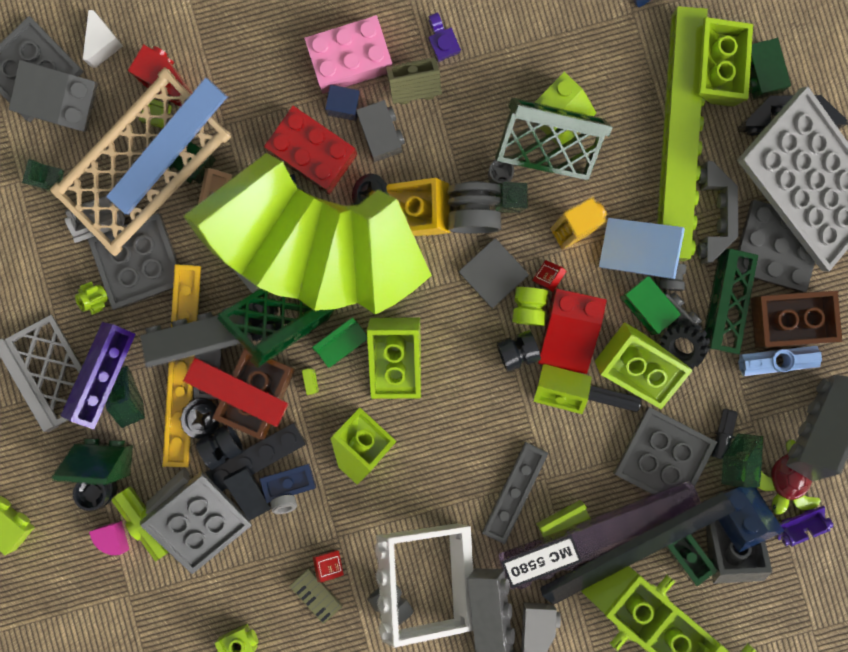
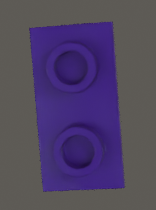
[777,505,834,547]

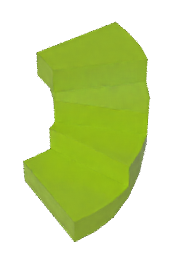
[184,153,432,314]

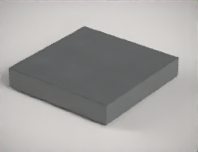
[458,238,529,308]

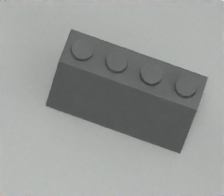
[140,307,252,368]
[786,375,848,481]

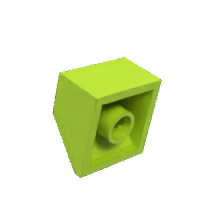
[534,72,597,145]

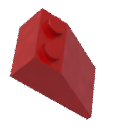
[128,44,192,108]
[538,289,607,374]

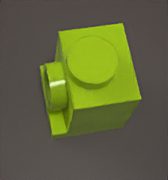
[215,624,258,652]

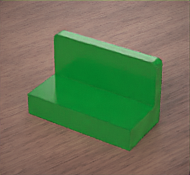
[620,276,680,336]
[312,318,367,368]

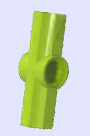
[111,486,168,562]

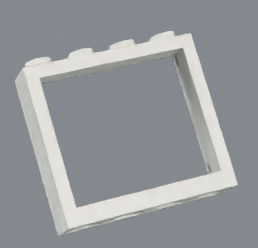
[375,523,473,647]

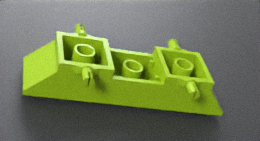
[581,566,756,652]

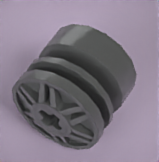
[448,181,501,234]

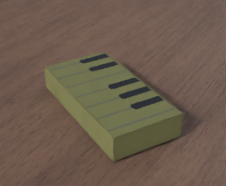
[289,568,343,624]

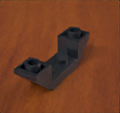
[738,95,847,136]

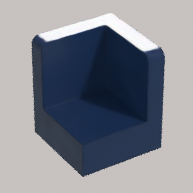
[325,85,360,121]

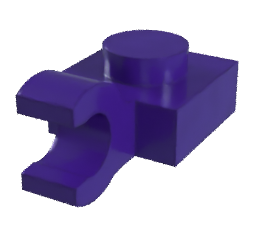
[428,12,461,62]

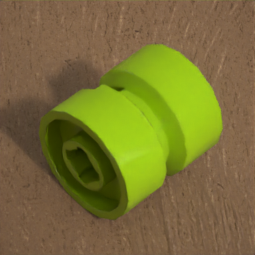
[512,287,549,326]

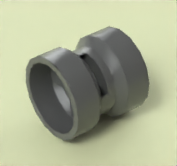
[488,160,514,188]
[659,263,687,291]

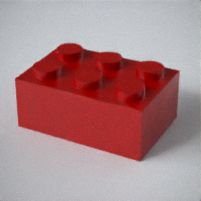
[264,106,358,195]

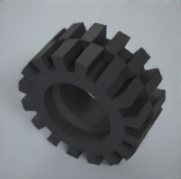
[660,321,710,369]

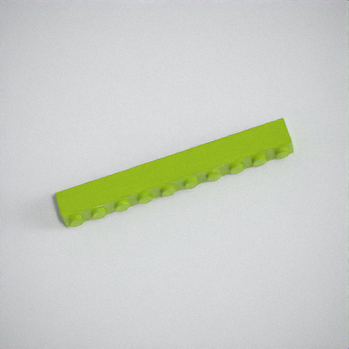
[657,6,708,261]

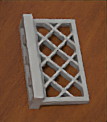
[0,315,82,432]

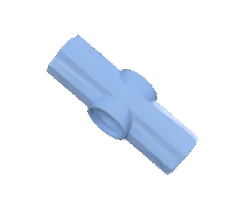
[738,345,822,376]

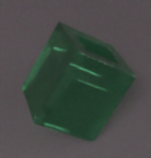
[22,159,64,193]

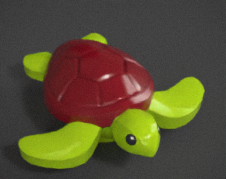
[750,439,820,515]

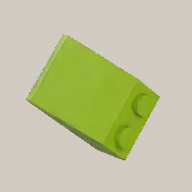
[367,317,421,399]
[594,322,693,409]

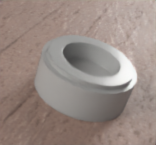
[270,495,297,514]

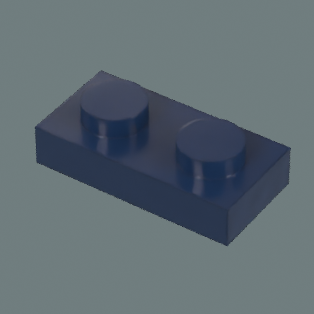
[260,463,316,503]

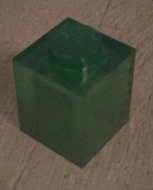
[496,182,528,213]

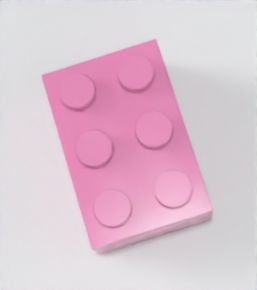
[305,15,392,94]

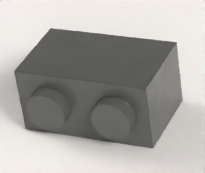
[356,100,405,162]

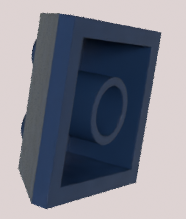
[719,486,784,553]

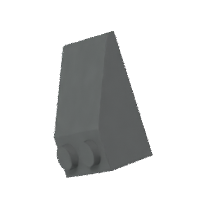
[9,60,98,132]
[705,500,773,584]

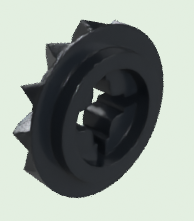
[352,173,389,206]
[179,398,219,439]

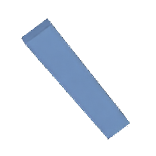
[106,78,228,214]

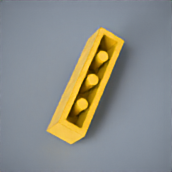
[550,198,606,250]

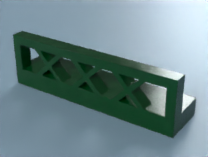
[704,249,759,354]

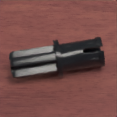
[711,409,738,460]

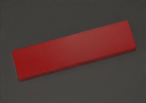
[183,358,289,427]

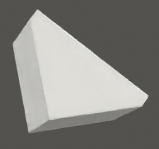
[83,10,123,68]

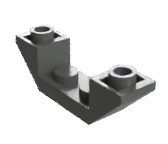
[697,161,738,265]

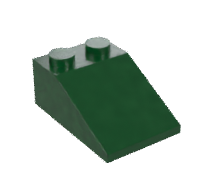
[52,438,133,484]

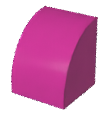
[89,520,130,555]

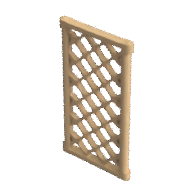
[50,67,232,256]

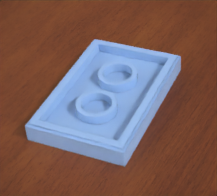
[599,218,685,279]

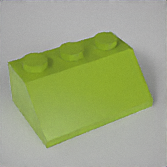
[698,17,753,107]

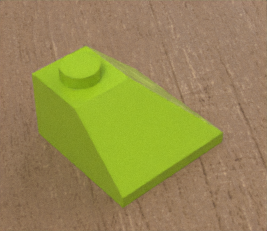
[330,408,396,485]

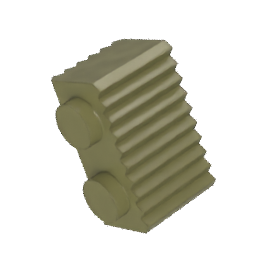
[386,57,442,104]

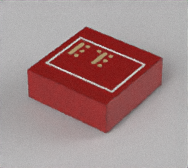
[532,260,567,292]
[313,550,344,583]

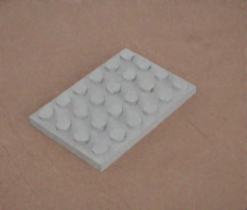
[737,86,848,272]

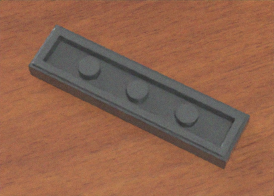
[482,442,548,544]

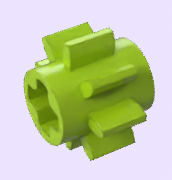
[75,281,108,315]

